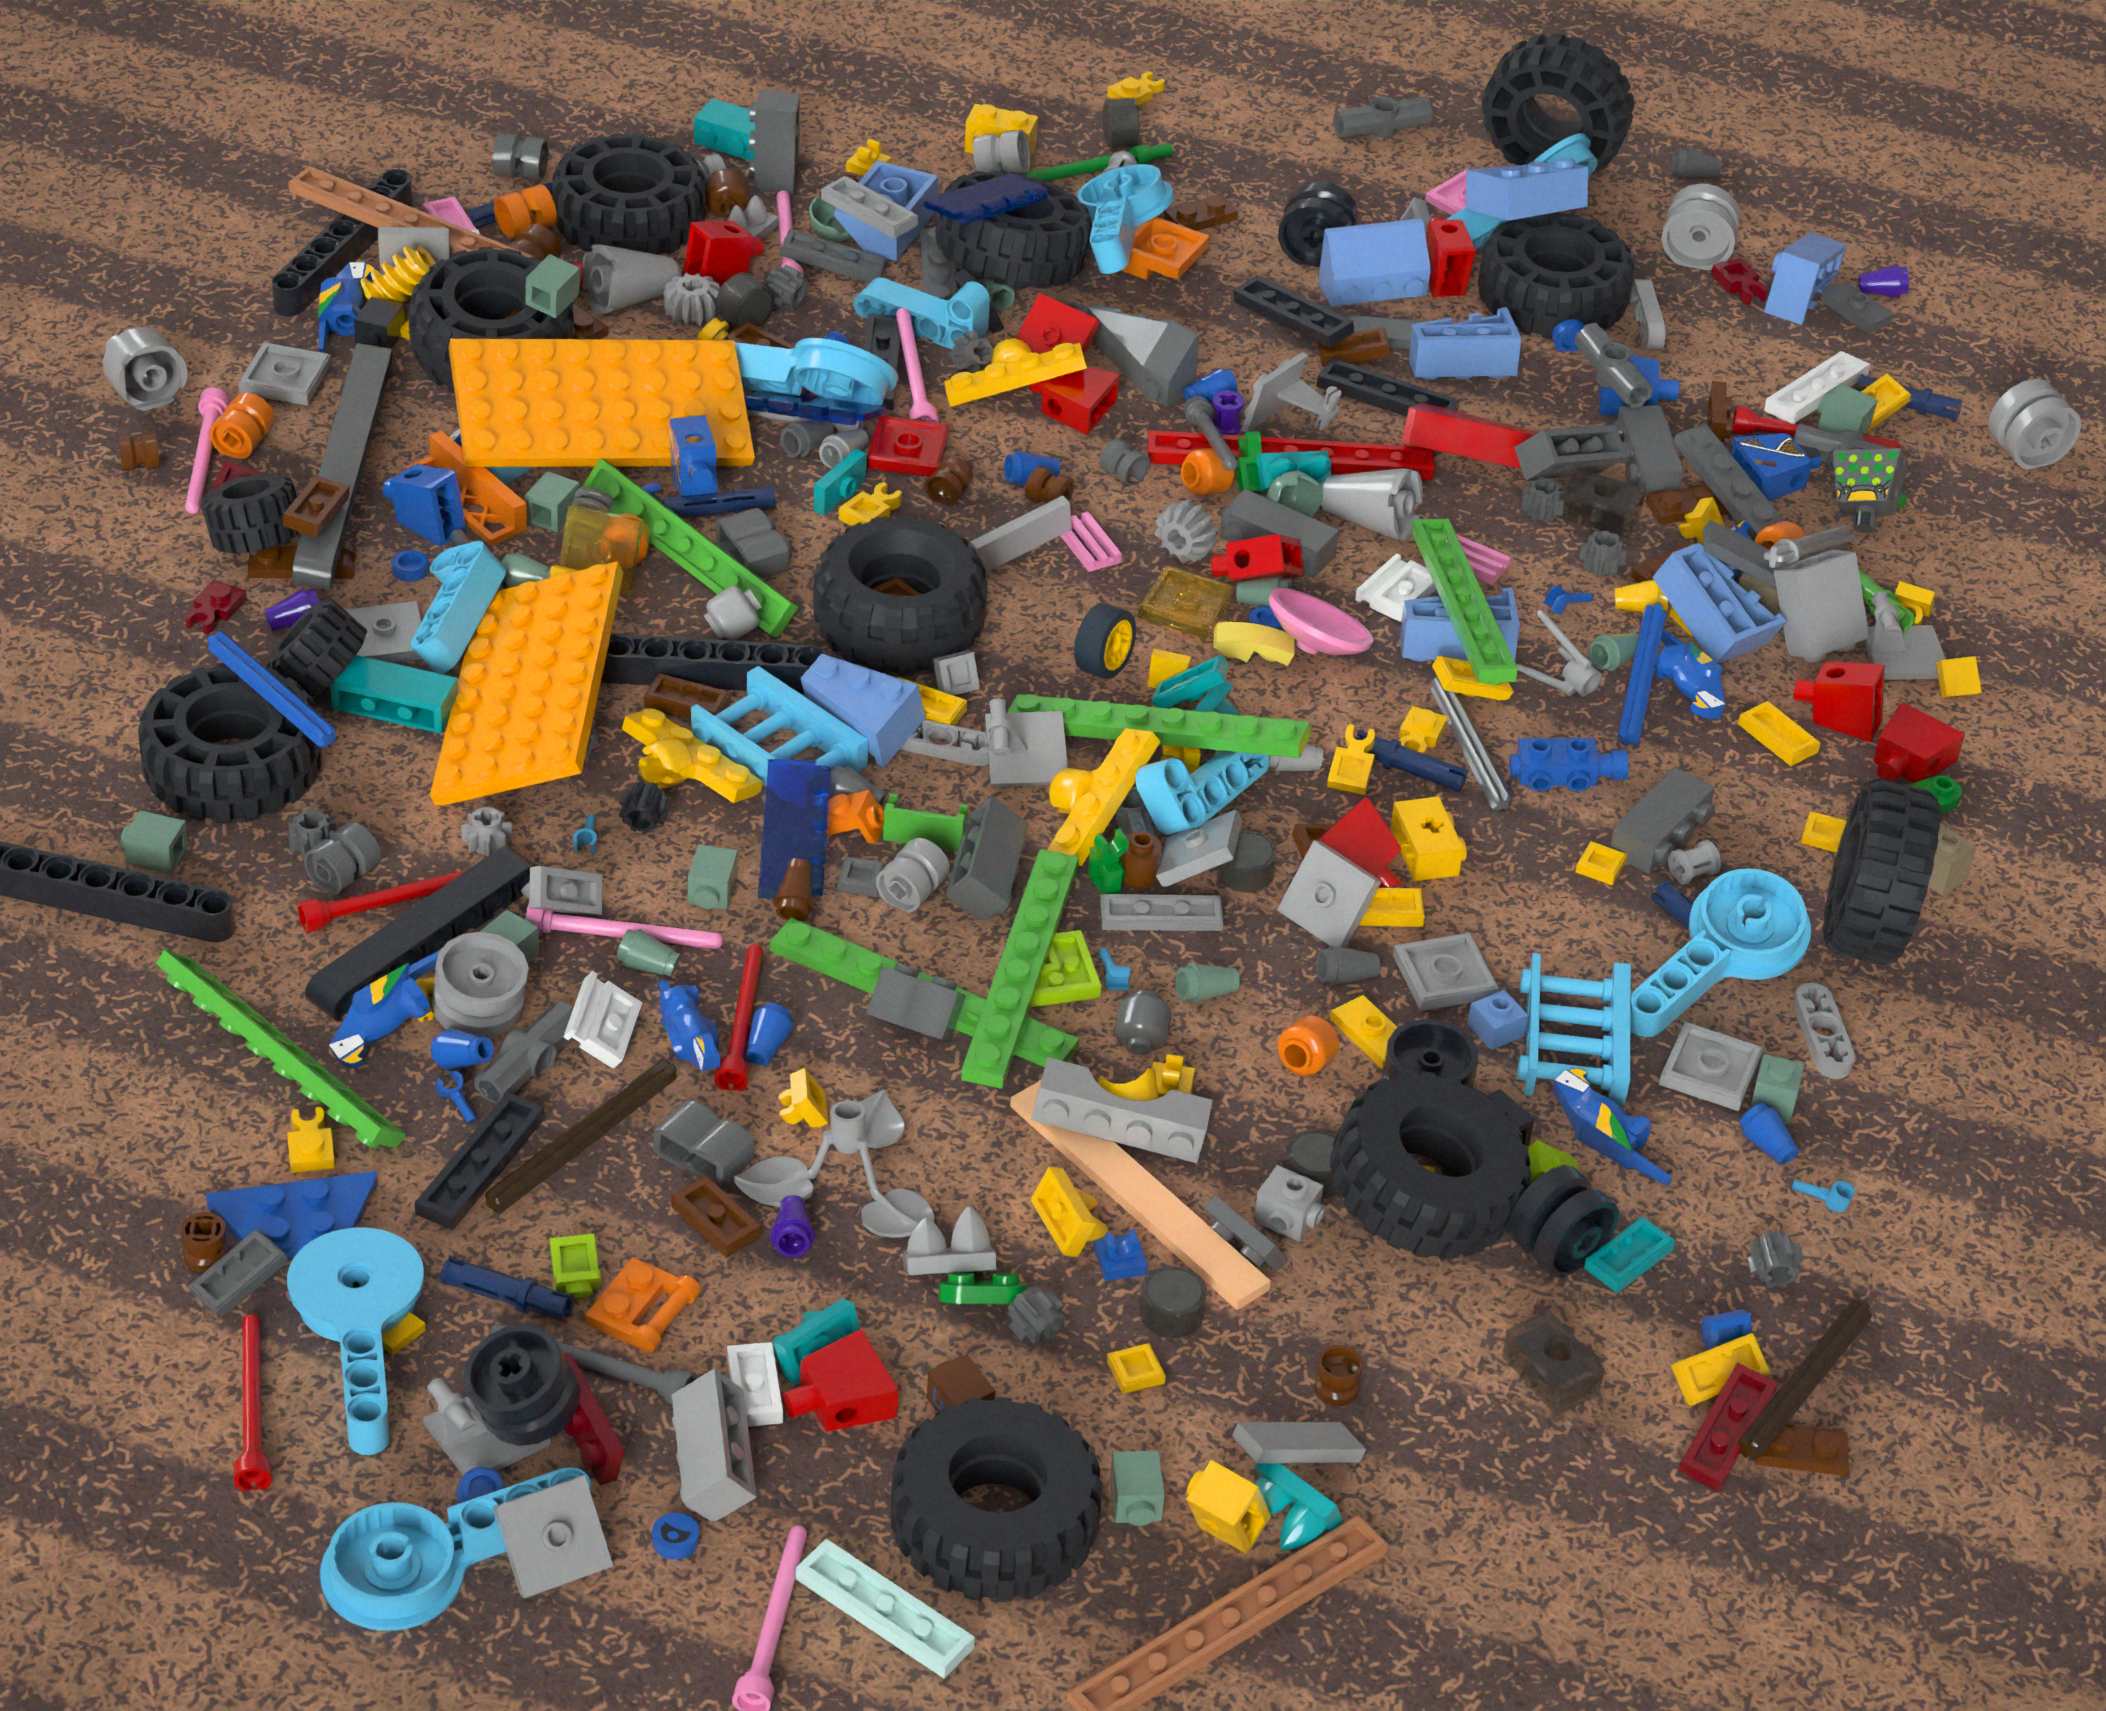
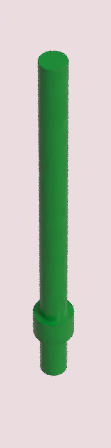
[1019,143,1173,182]

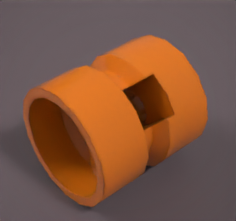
[494,184,557,240]
[209,392,275,460]

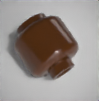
[706,169,750,218]

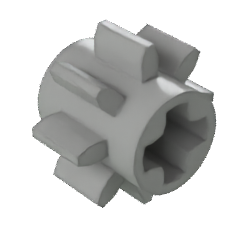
[461,807,512,856]

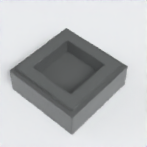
[837,856,885,897]

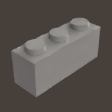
[672,1368,757,1521]

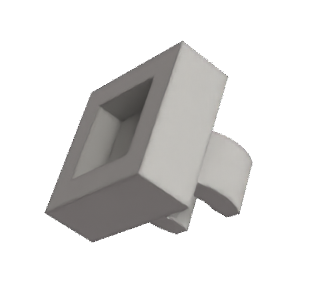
[933,650,980,696]

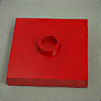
[1015,293,1101,355]
[866,415,949,477]

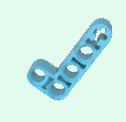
[853,277,990,349]
[410,541,507,674]
[1135,750,1270,835]

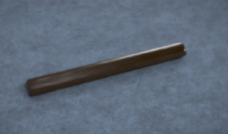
[485,1059,677,1214]
[1738,1300,1872,1459]

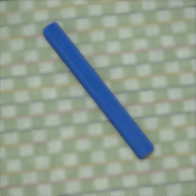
[1617,603,1666,746]
[207,631,336,748]

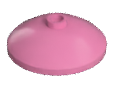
[1269,588,1374,655]

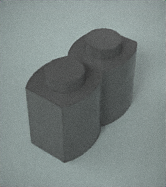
[716,508,792,579]
[866,963,966,1043]
[653,1100,755,1189]

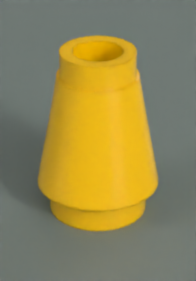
[1615,579,1668,613]

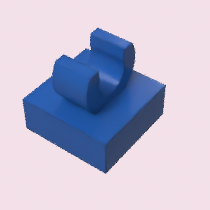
[1093,1229,1148,1281]
[1701,1309,1752,1351]

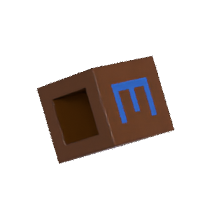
[927,1354,996,1412]

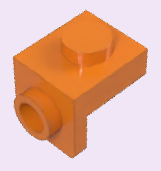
[818,790,884,844]

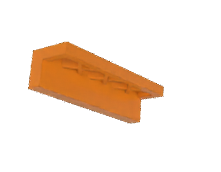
[406,430,527,546]

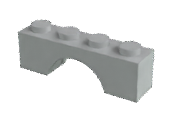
[1031,1057,1213,1163]

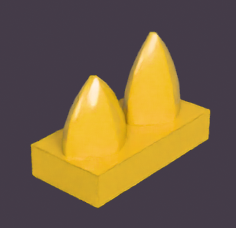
[1030,1166,1108,1257]

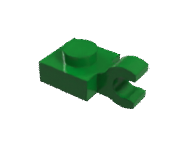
[1236,431,1267,494]
[1088,828,1129,894]

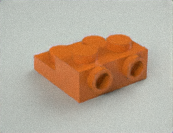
[1120,217,1210,280]

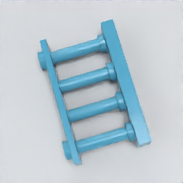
[691,666,869,810]
[1517,953,1631,1107]

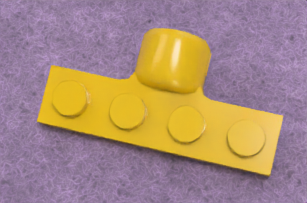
[944,338,1087,407]
[622,708,763,803]
[1047,728,1161,866]

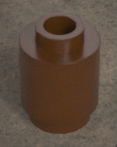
[1120,831,1162,889]

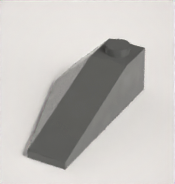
[1087,304,1200,407]

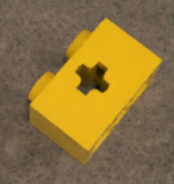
[1390,796,1467,882]
[1186,1460,1271,1554]

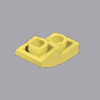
[1213,622,1295,666]

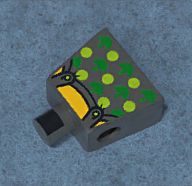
[1833,448,1909,533]

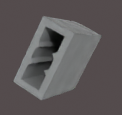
[1773,549,1870,662]

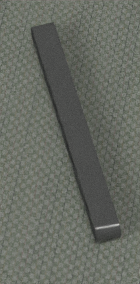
[292,343,393,590]

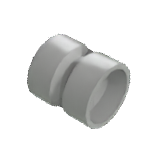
[973,130,1031,174]
[876,838,950,913]

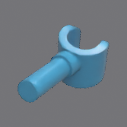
[573,814,598,856]
[1098,948,1130,991]
[1792,1180,1855,1212]

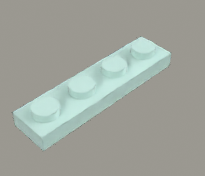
[796,1539,975,1679]

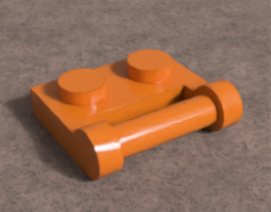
[585,1257,701,1354]

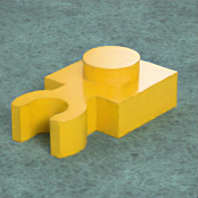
[1107,71,1165,106]
[839,482,902,526]
[1399,706,1448,754]
[1327,724,1375,795]
[287,1107,335,1173]

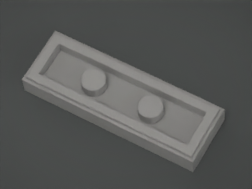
[821,176,918,239]
[970,496,1072,571]
[1100,894,1224,931]
[1232,1422,1366,1464]

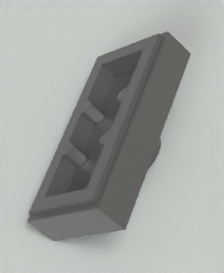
[1820,281,1893,334]
[188,1228,289,1318]

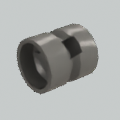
[492,132,549,182]
[303,821,382,896]

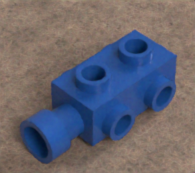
[1509,737,1629,791]

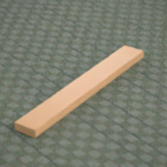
[1010,1080,1271,1310]

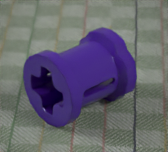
[1212,390,1244,435]

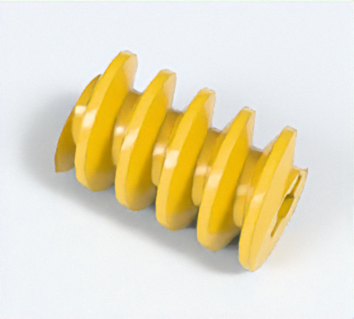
[360,245,436,304]

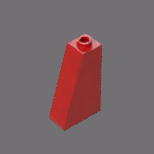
[1401,402,1539,469]

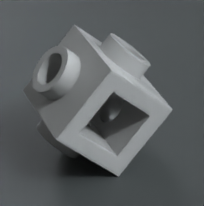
[1254,1165,1325,1242]

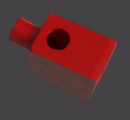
[1426,216,1475,297]
[682,221,763,287]
[1030,366,1120,435]
[1211,534,1304,582]
[1794,662,1885,743]
[1873,702,1965,783]
[1303,796,1402,888]
[782,1329,899,1432]

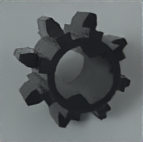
[619,780,669,834]

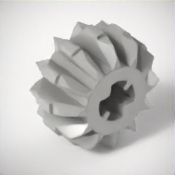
[664,273,721,326]
[1154,499,1219,564]

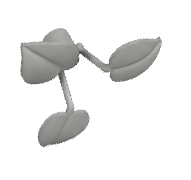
[734,1089,935,1238]

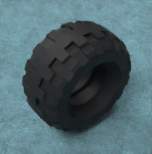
[409,247,574,394]
[813,516,988,676]

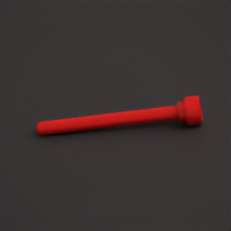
[1732,405,1901,448]
[297,869,468,934]
[714,944,763,1091]
[234,1314,272,1491]

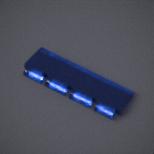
[923,173,1048,225]
[744,391,886,426]
[758,759,832,899]

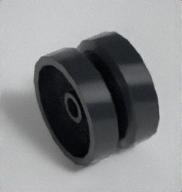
[1278,181,1359,268]
[1381,1019,1478,1089]
[1507,1165,1619,1278]
[463,1324,581,1446]

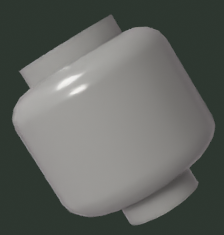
[703,585,762,641]

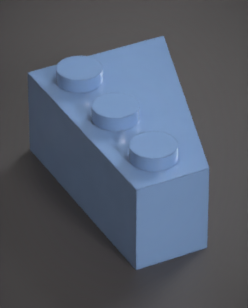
[1466,157,1588,221]
[1764,232,1847,325]
[1409,307,1521,380]
[1652,543,1788,664]
[1400,587,1520,662]
[801,654,925,768]

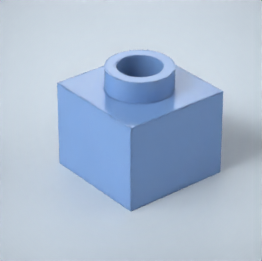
[1467,990,1529,1050]

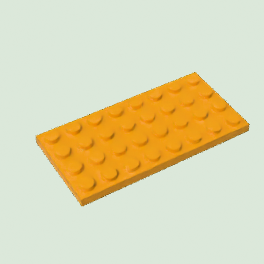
[449,339,755,467]
[430,561,624,806]

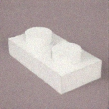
[727,1342,783,1427]

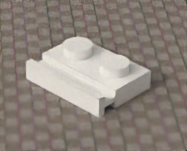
[1355,553,1436,622]
[563,971,642,1068]

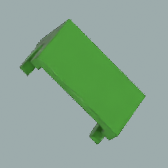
[883,793,968,851]

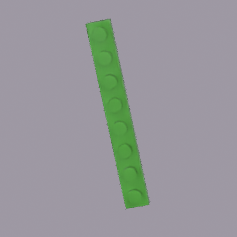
[582,458,799,637]
[1411,519,1518,685]
[1007,694,1311,758]
[961,849,1079,1089]
[770,917,1079,1067]
[156,950,406,1149]

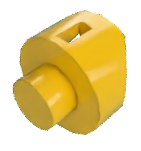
[1099,1068,1159,1101]

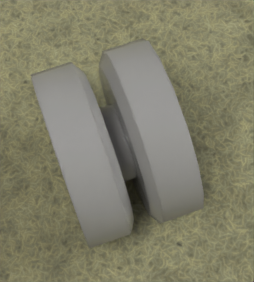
[1661,183,1741,270]
[1988,379,2082,470]
[431,932,529,1038]

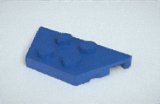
[206,1171,378,1258]

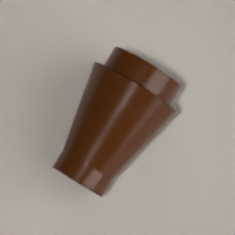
[773,858,814,921]

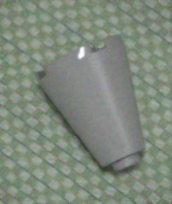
[582,244,682,315]
[1320,468,1423,541]

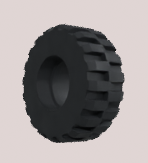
[1481,34,1634,176]
[552,133,705,255]
[935,171,1093,288]
[1478,212,1635,339]
[138,664,322,823]
[1823,778,1940,965]
[1330,1072,1531,1260]
[890,1397,1103,1602]

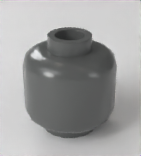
[1114,990,1172,1055]

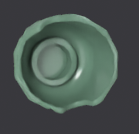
[809,196,852,243]
[1266,471,1323,518]

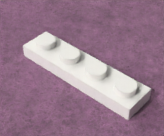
[1764,351,1870,424]

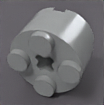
[103,327,187,411]

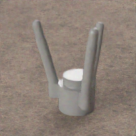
[1516,610,1602,697]

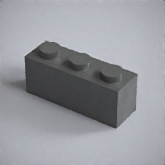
[749,89,800,195]
[1612,406,1684,497]
[1514,425,1627,480]
[1220,489,1339,578]
[1610,767,1715,874]
[945,796,1028,921]

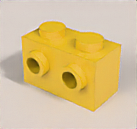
[964,104,1038,156]

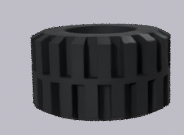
[201,474,299,553]
[266,598,367,698]

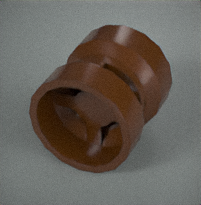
[118,432,160,472]
[925,456,973,506]
[1025,466,1074,503]
[181,1212,228,1273]
[1314,1345,1363,1406]

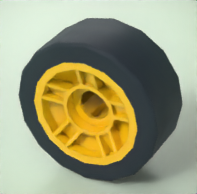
[1074,603,1137,679]

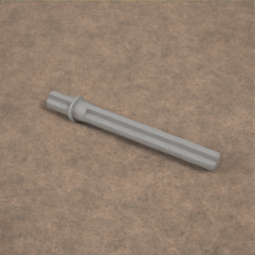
[1764,525,1855,568]

